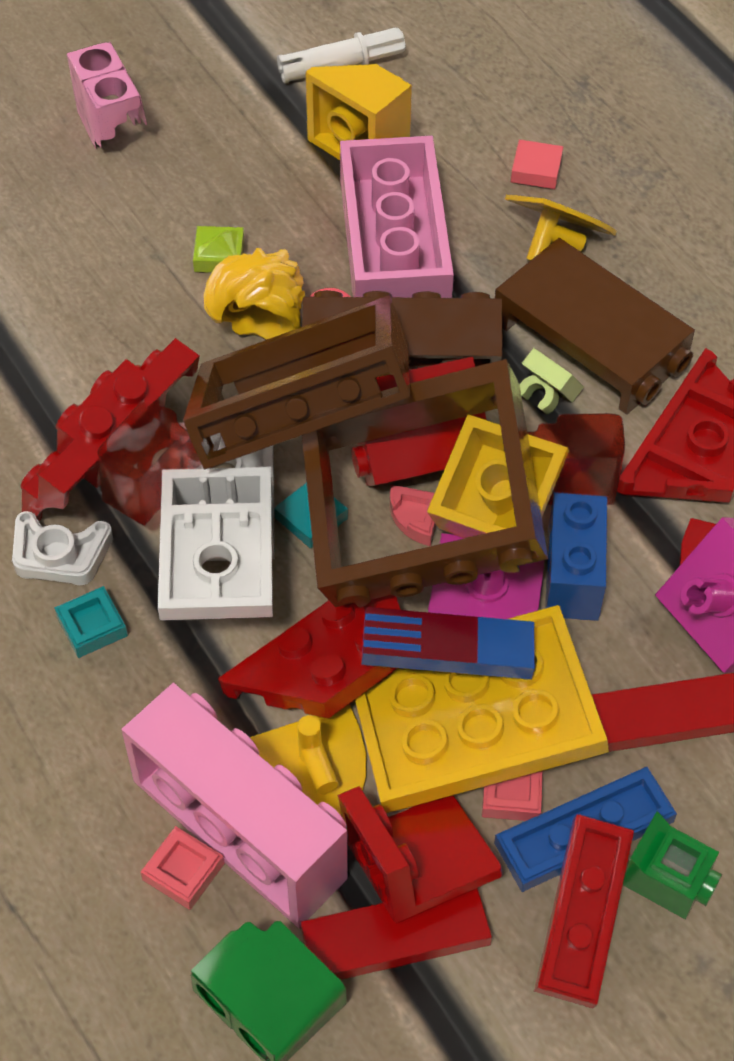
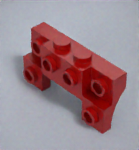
[21,338,200,521]

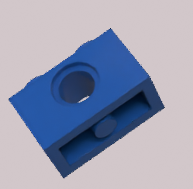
[545,493,607,621]

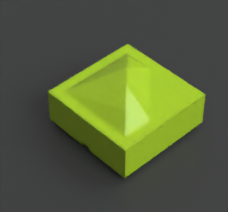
[193,226,244,272]

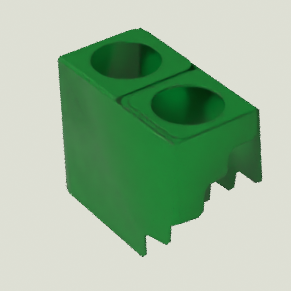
[190,921,346,1061]

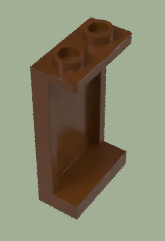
[495,238,695,415]

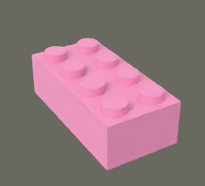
[340,136,454,298]
[121,683,348,928]

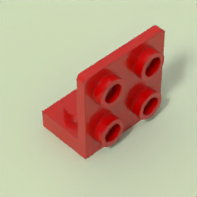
[338,786,502,924]

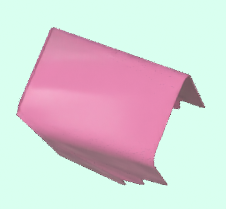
[67,42,147,149]

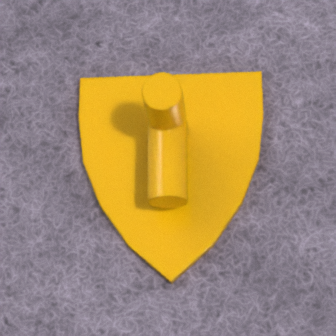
[505,194,617,261]
[250,704,366,817]

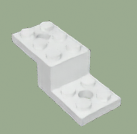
[158,423,275,620]

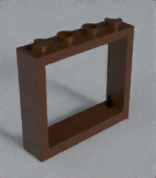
[183,295,411,470]
[302,359,548,608]

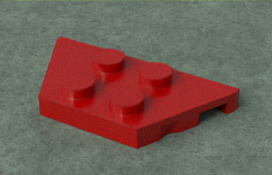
[616,348,734,503]
[218,595,401,719]

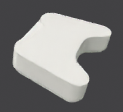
[12,511,113,585]

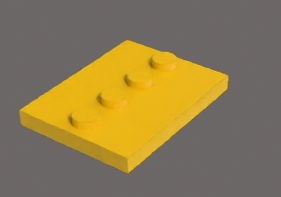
[355,605,609,813]

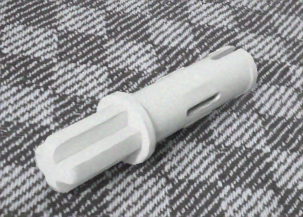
[277,28,405,84]

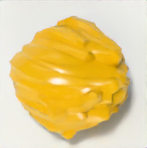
[204,248,305,340]

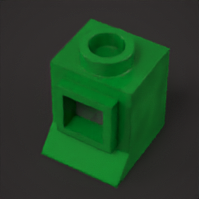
[623,811,722,920]

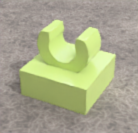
[520,347,584,414]

